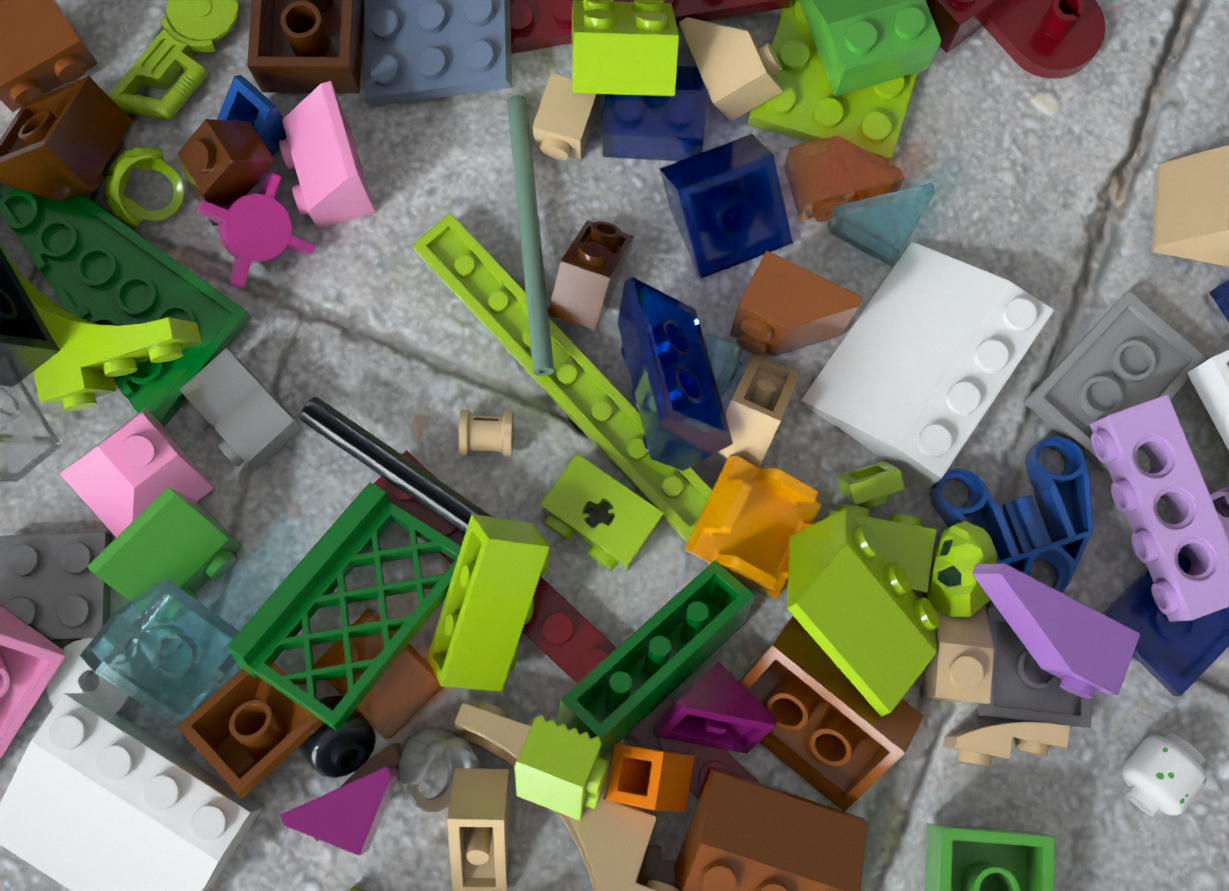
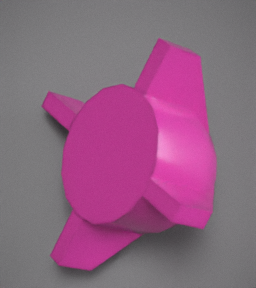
[196,173,315,288]

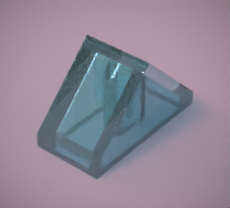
[827,182,936,267]

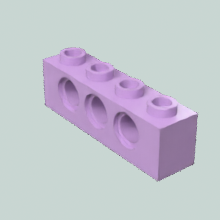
[1090,394,1229,622]

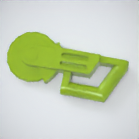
[108,0,240,121]

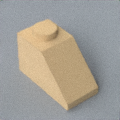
[679,17,783,121]
[711,354,800,468]
[921,605,994,705]
[447,768,510,891]

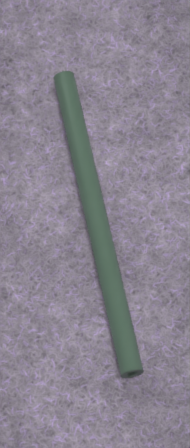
[507,95,554,376]

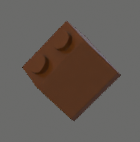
[0,76,132,202]

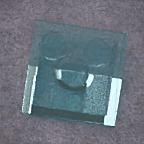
[80,578,239,727]

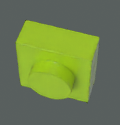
[836,460,905,507]

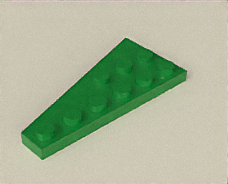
[0,183,252,427]

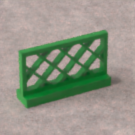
[226,482,461,731]

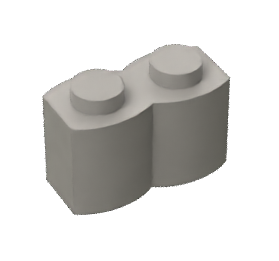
[180,348,303,470]

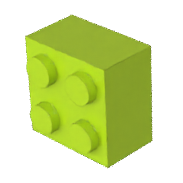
[571,0,679,96]

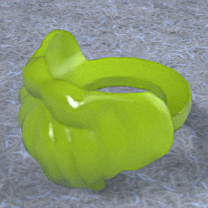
[104,146,185,229]

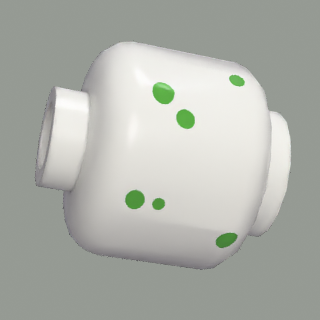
[1121,732,1207,816]

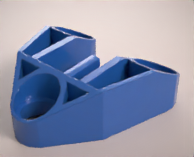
[929,436,1094,593]

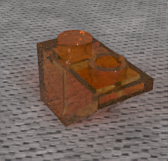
[784,136,904,222]

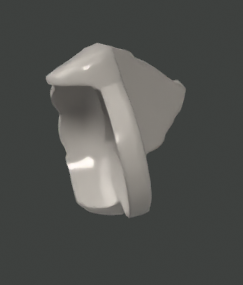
[399,727,481,813]

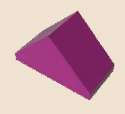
[654,661,776,754]
[280,765,399,856]

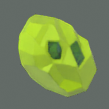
[926,521,997,617]

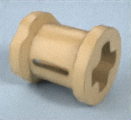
[459,409,514,457]

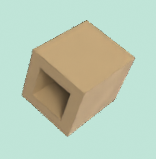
[532,73,599,161]

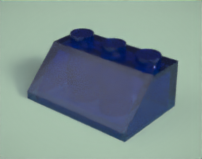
[617,277,733,471]

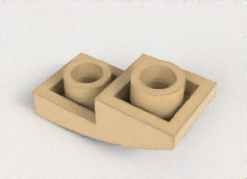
[943,722,1071,767]

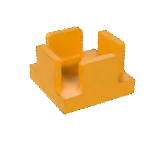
[684,456,821,599]

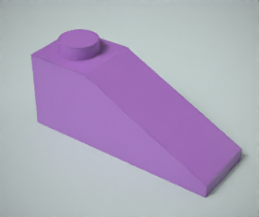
[972,564,1140,699]

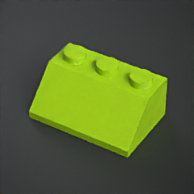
[787,508,939,717]

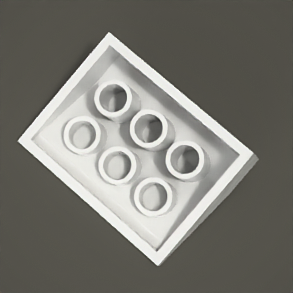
[800,241,1054,489]
[0,693,263,891]

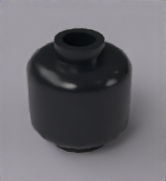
[298,695,376,778]

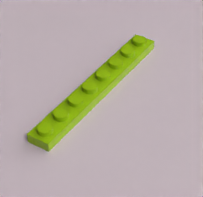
[412,213,712,543]

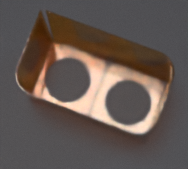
[314,608,447,740]

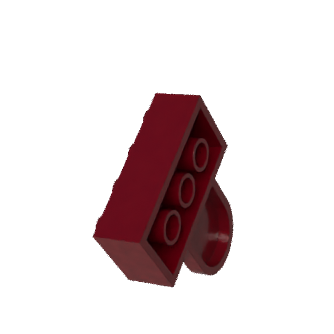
[926,0,1105,79]

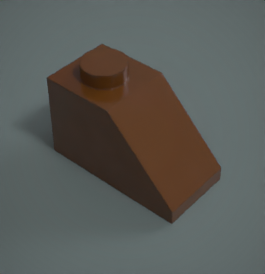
[177,119,276,226]

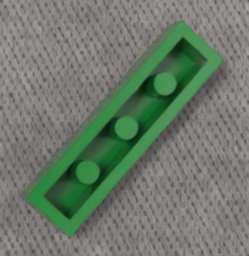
[557,560,755,758]

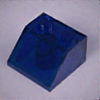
[602,66,707,163]
[659,134,793,279]

